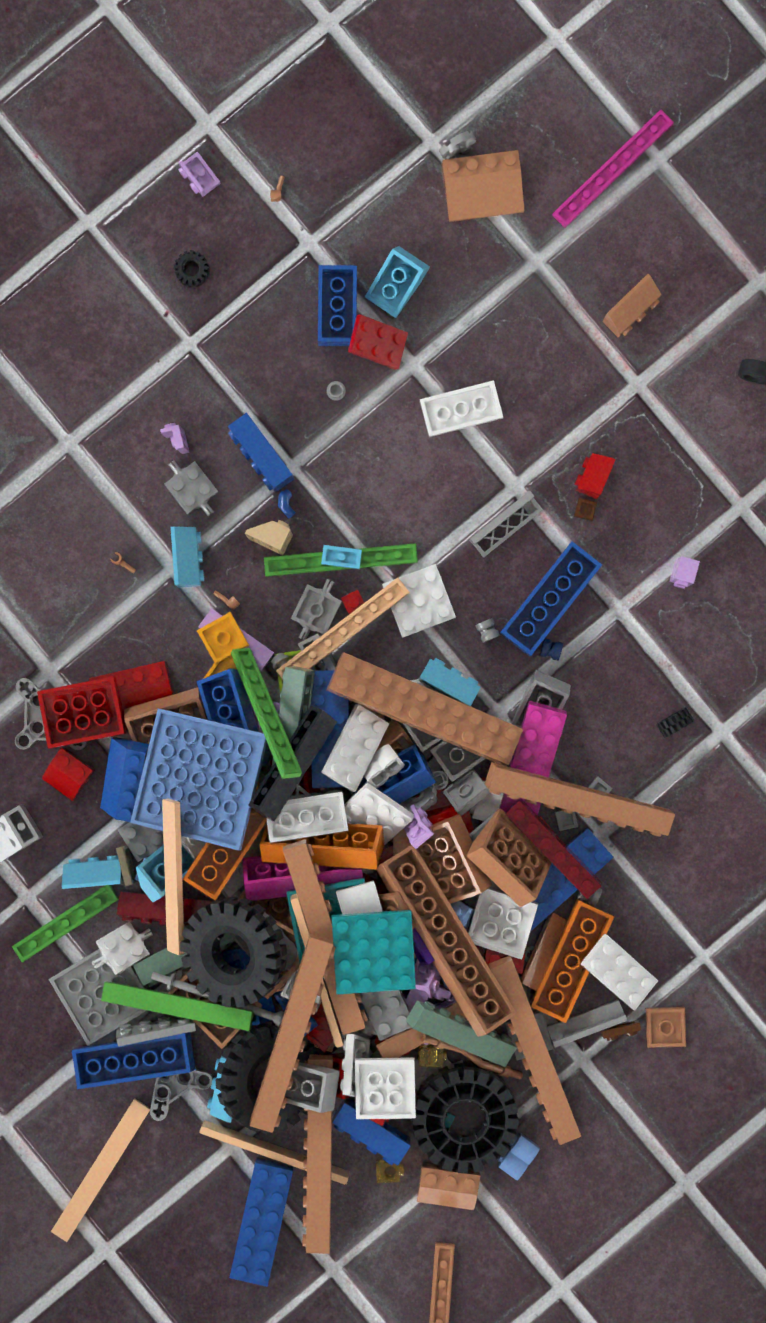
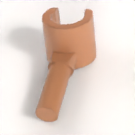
[270,176,285,202]
[110,552,136,574]
[213,591,240,609]

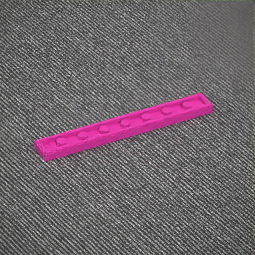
[552,110,674,228]

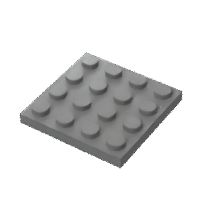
[49,949,147,1046]

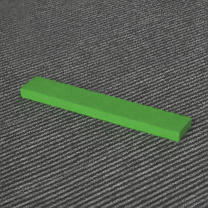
[12,885,119,962]

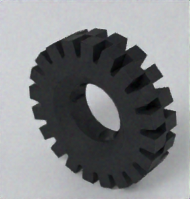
[180,897,287,1008]
[216,1022,318,1134]
[412,1063,519,1173]

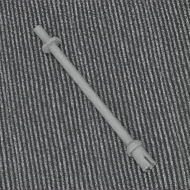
[151,972,284,1027]

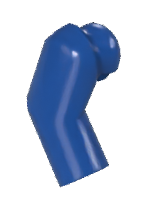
[278,489,296,519]

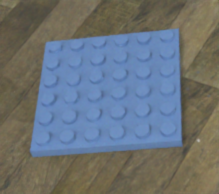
[130,708,267,851]

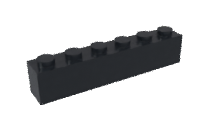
[248,705,337,821]

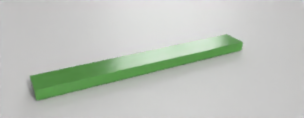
[264,544,418,577]
[231,648,302,779]
[101,981,254,1031]

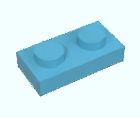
[321,545,362,569]

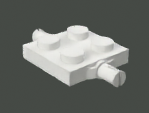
[92,922,153,975]

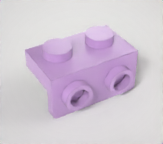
[178,152,221,197]

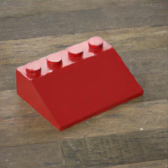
[89,661,174,730]
[37,676,128,749]

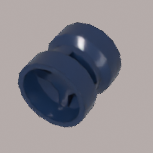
[540,638,563,661]

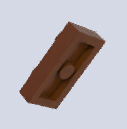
[601,1020,641,1041]

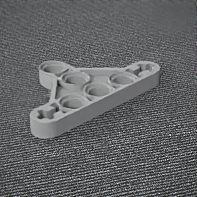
[15,678,88,750]
[150,1069,213,1121]

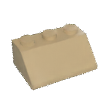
[245,520,293,555]

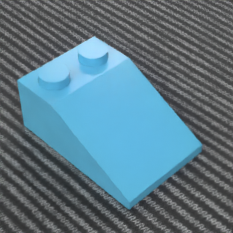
[365,246,430,318]

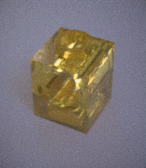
[418,1044,447,1067]
[376,1159,404,1183]

